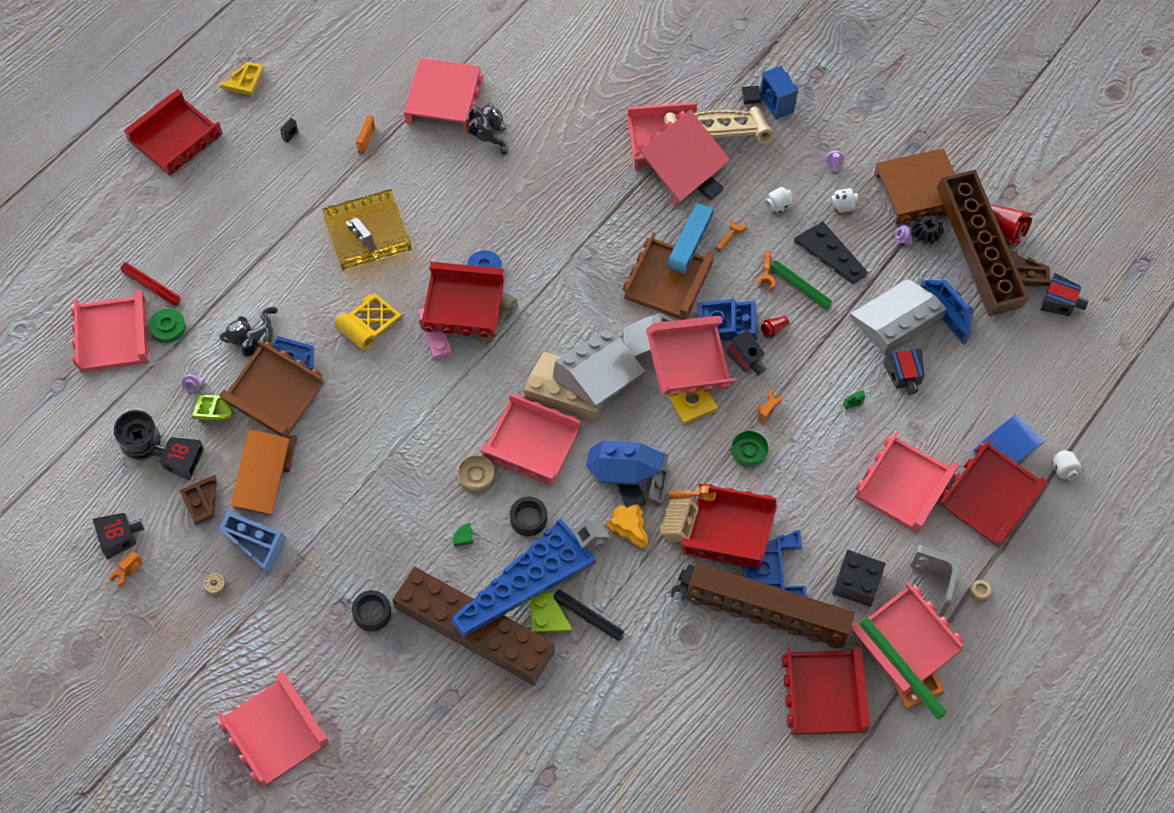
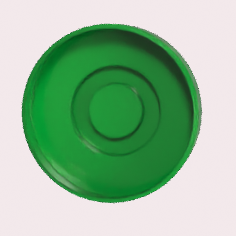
[149,308,186,343]
[731,431,769,467]

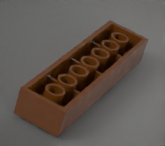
[937,169,1029,316]
[687,563,855,648]
[392,566,555,686]

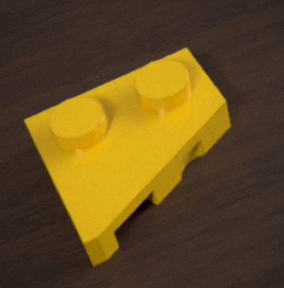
[220,62,264,96]

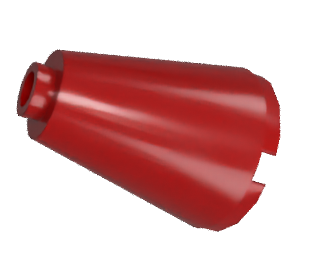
[990,204,1032,246]

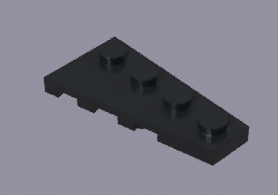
[794,221,868,284]

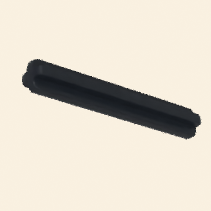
[554,589,624,641]

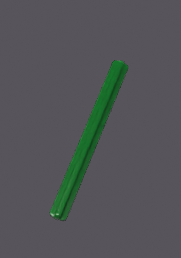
[859,618,947,720]

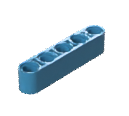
[667,203,714,274]

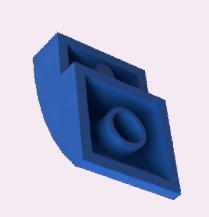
[698,299,758,341]
[973,414,1045,465]

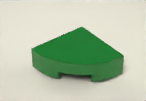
[843,390,866,409]
[453,523,473,547]

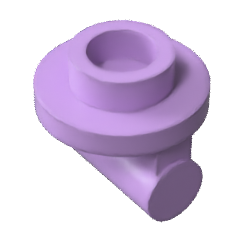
[826,151,844,172]
[895,225,913,246]
[182,375,205,393]

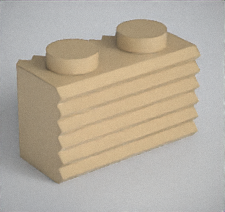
[660,500,699,543]

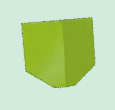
[192,395,233,420]

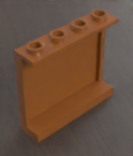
[874,148,955,225]
[623,232,714,320]
[219,340,325,437]

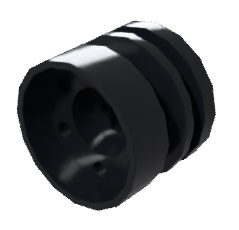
[114,410,161,460]

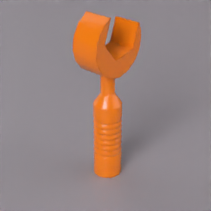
[715,217,747,252]
[758,251,775,292]
[669,486,716,501]

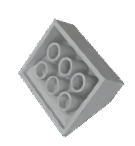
[850,279,947,355]
[553,328,646,408]

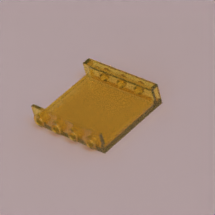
[322,189,412,270]

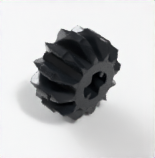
[912,214,944,245]

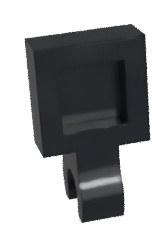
[671,564,695,601]

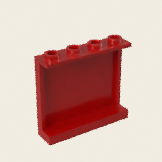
[124,89,223,176]
[419,261,506,338]
[940,440,1048,547]
[681,483,777,570]
[782,646,870,735]

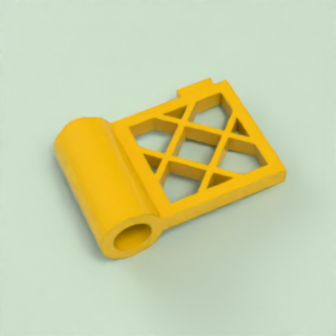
[335,294,401,350]

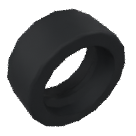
[510,496,547,537]
[351,590,392,632]

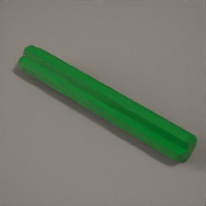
[771,260,832,309]

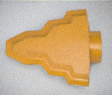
[605,504,648,549]

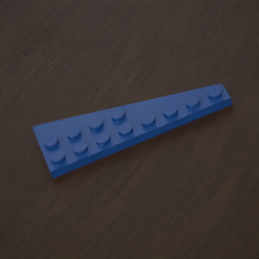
[451,518,596,637]

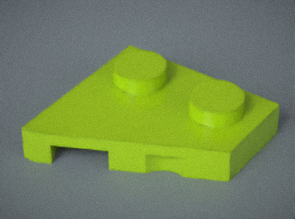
[531,592,571,634]

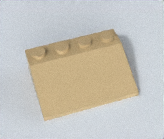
[524,352,604,423]

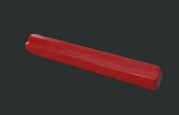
[120,262,181,305]

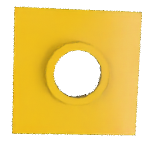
[666,389,718,425]

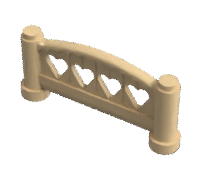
[664,107,774,144]

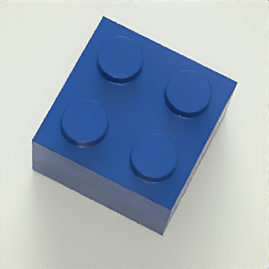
[760,66,798,119]

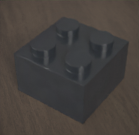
[832,550,886,607]

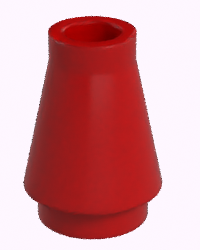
[761,315,789,337]

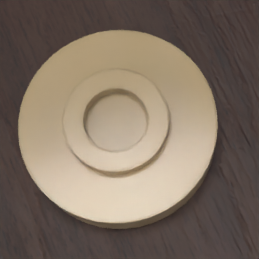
[457,455,495,492]

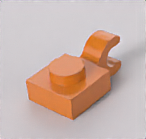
[757,389,783,425]
[109,551,143,588]

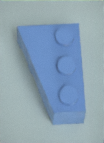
[219,511,287,574]

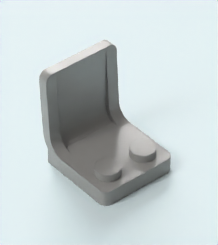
[623,313,675,359]
[910,545,958,616]

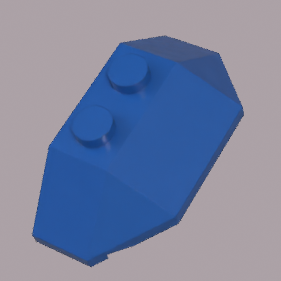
[920,280,974,345]
[586,440,665,485]

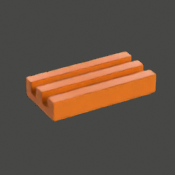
[356,114,376,154]

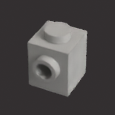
[573,519,609,549]

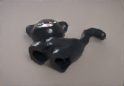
[467,102,508,155]
[219,307,278,356]

